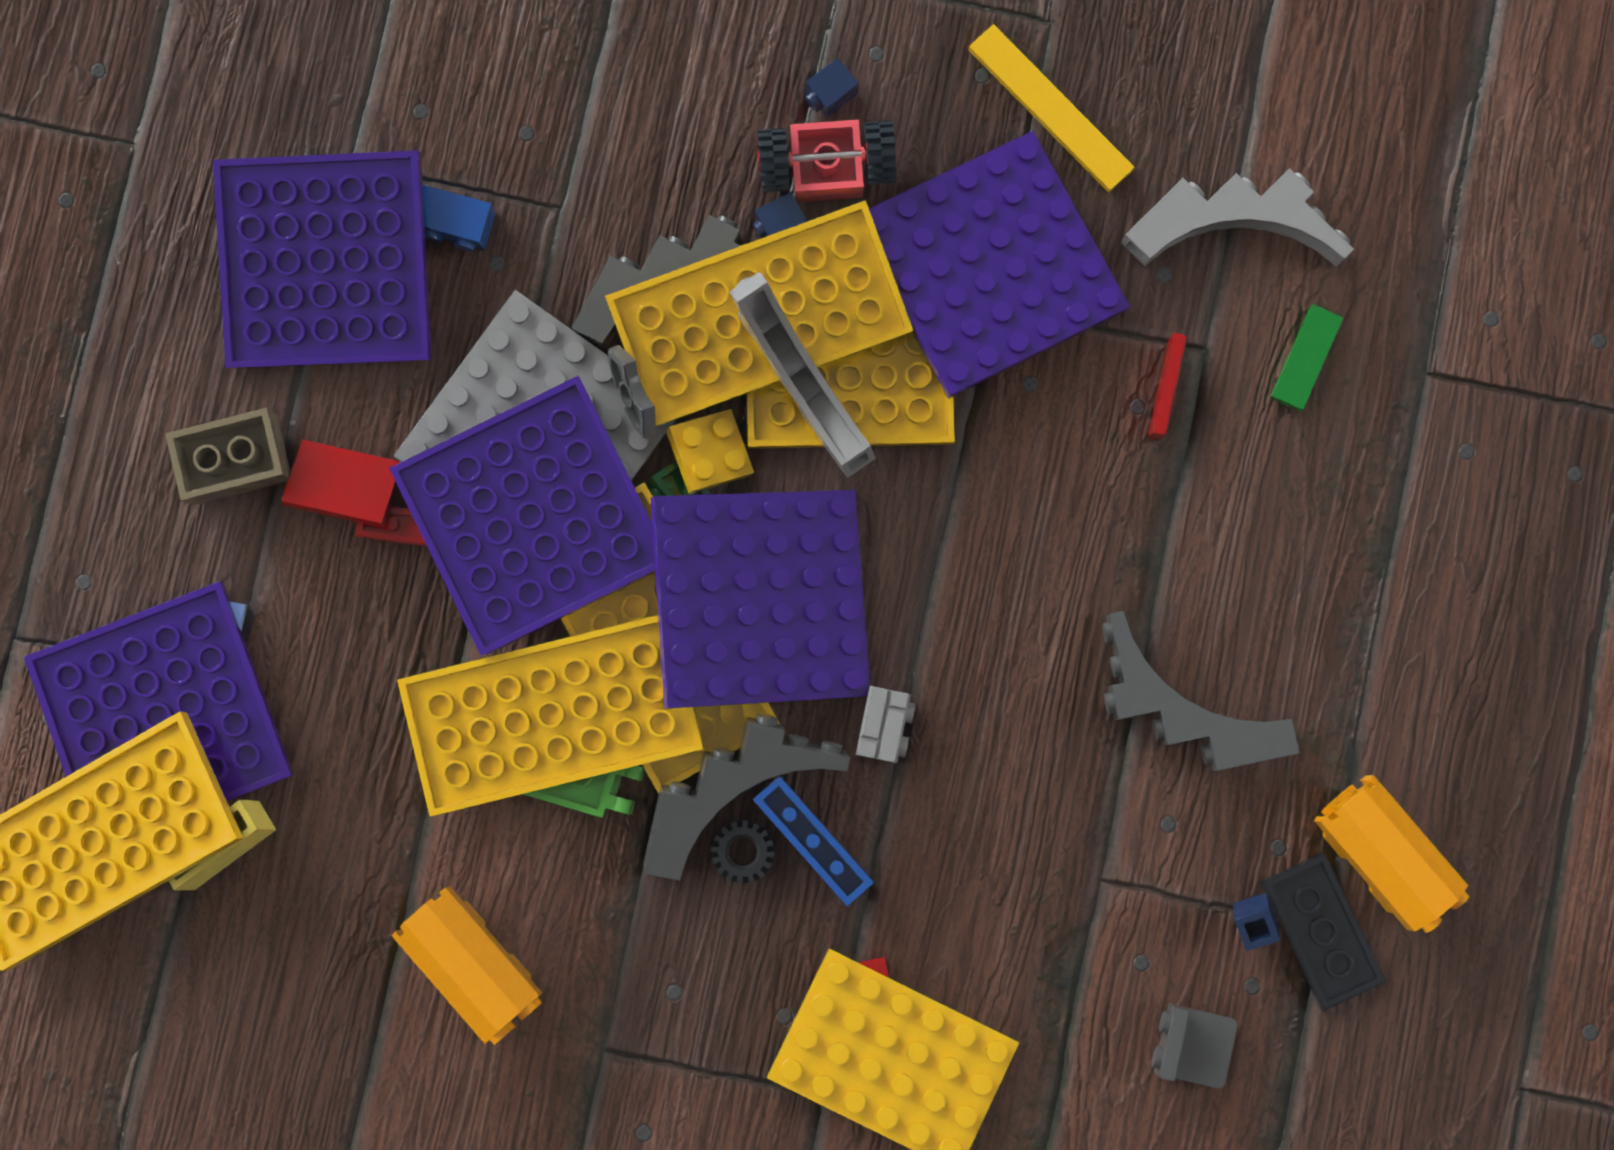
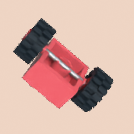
[758,120,896,202]

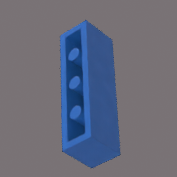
[422,184,496,252]
[753,776,874,907]

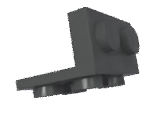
[1152,1003,1237,1088]

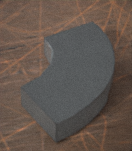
[608,345,656,439]

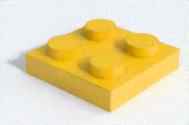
[666,409,754,494]

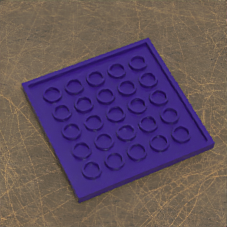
[869,131,1130,399]
[213,150,432,368]
[389,375,655,657]
[651,490,870,709]
[24,581,294,802]

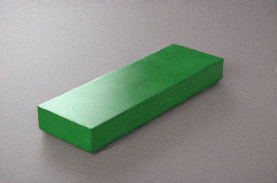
[1269,304,1343,412]

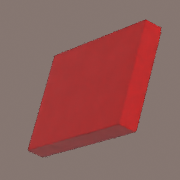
[281,439,401,528]

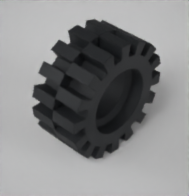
[711,820,775,884]

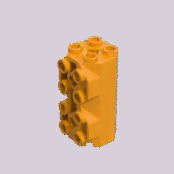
[1314,775,1469,933]
[391,886,543,1045]

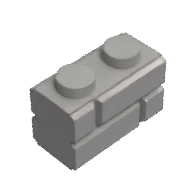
[855,686,916,763]

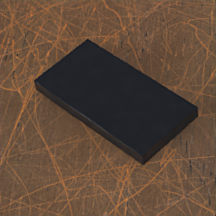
[1260,852,1387,1011]

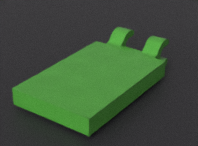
[523,766,645,818]

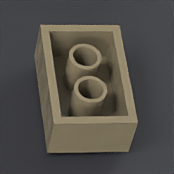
[165,408,291,506]

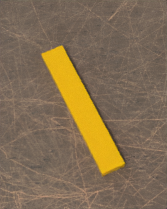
[968,24,1135,193]

